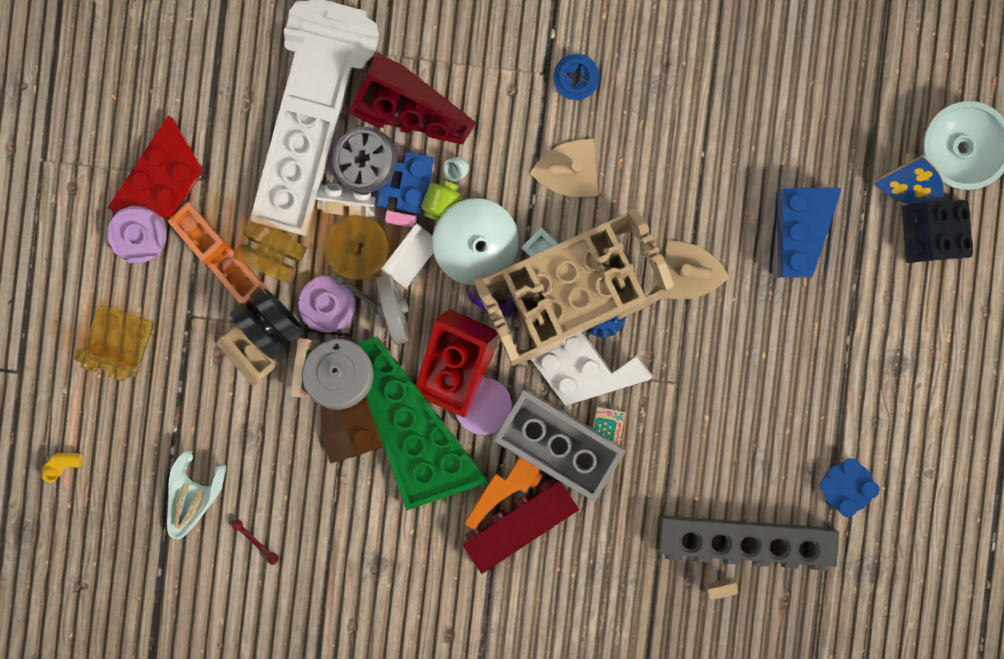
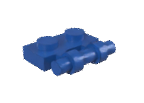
[375,150,434,215]

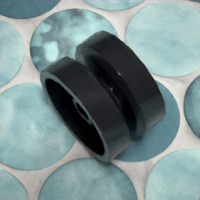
[230,285,305,360]

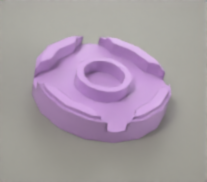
[107,205,166,264]
[298,275,356,332]
[456,377,512,435]

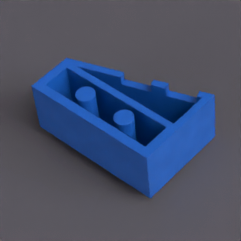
[777,188,842,278]

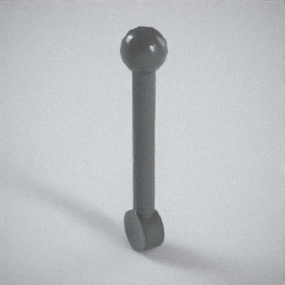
[335,274,381,315]

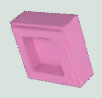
[385,211,417,229]

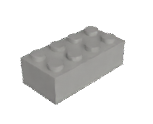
[494,389,627,502]

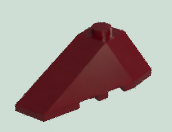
[348,53,476,145]

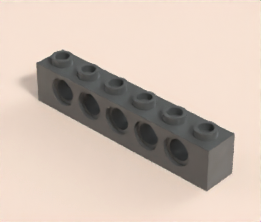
[658,515,839,571]

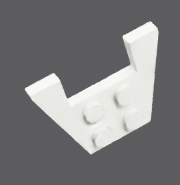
[531,332,653,406]

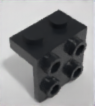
[901,200,973,263]

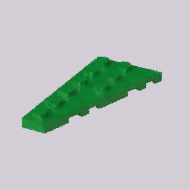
[356,336,489,511]

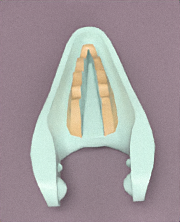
[167,449,226,540]

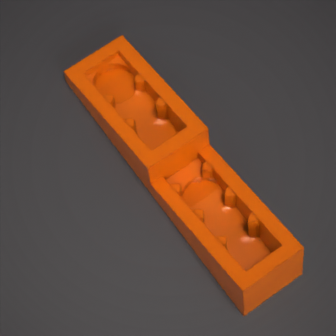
[168,202,271,307]

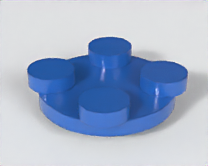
[820,458,880,517]

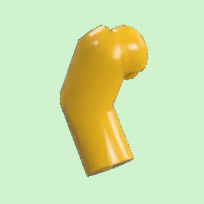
[41,453,83,483]

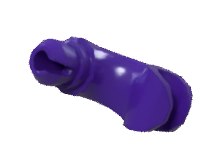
[468,290,517,318]

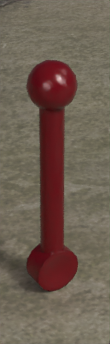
[231,519,279,565]

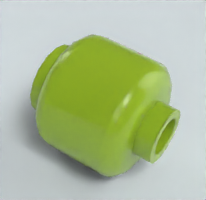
[421,180,464,221]

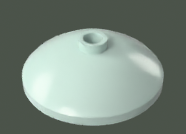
[923,101,1004,190]
[432,198,519,285]

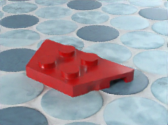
[107,115,204,218]

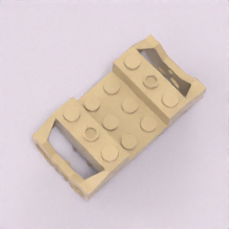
[474,208,674,366]

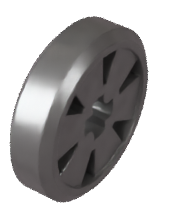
[334,127,397,193]

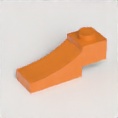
[465,456,542,530]

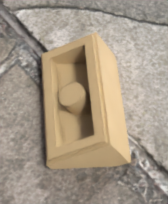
[217,325,279,386]

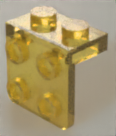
[72,305,153,381]

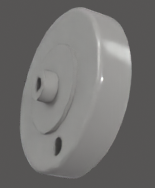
[376,274,409,345]
[302,339,374,410]

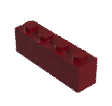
[462,477,579,574]

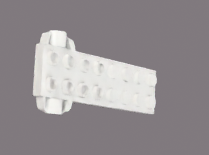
[250,0,379,237]

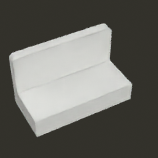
[381,223,433,288]

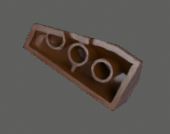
[320,336,384,464]

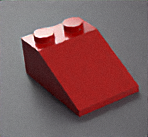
[416,309,499,418]

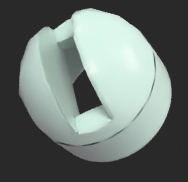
[443,156,469,182]

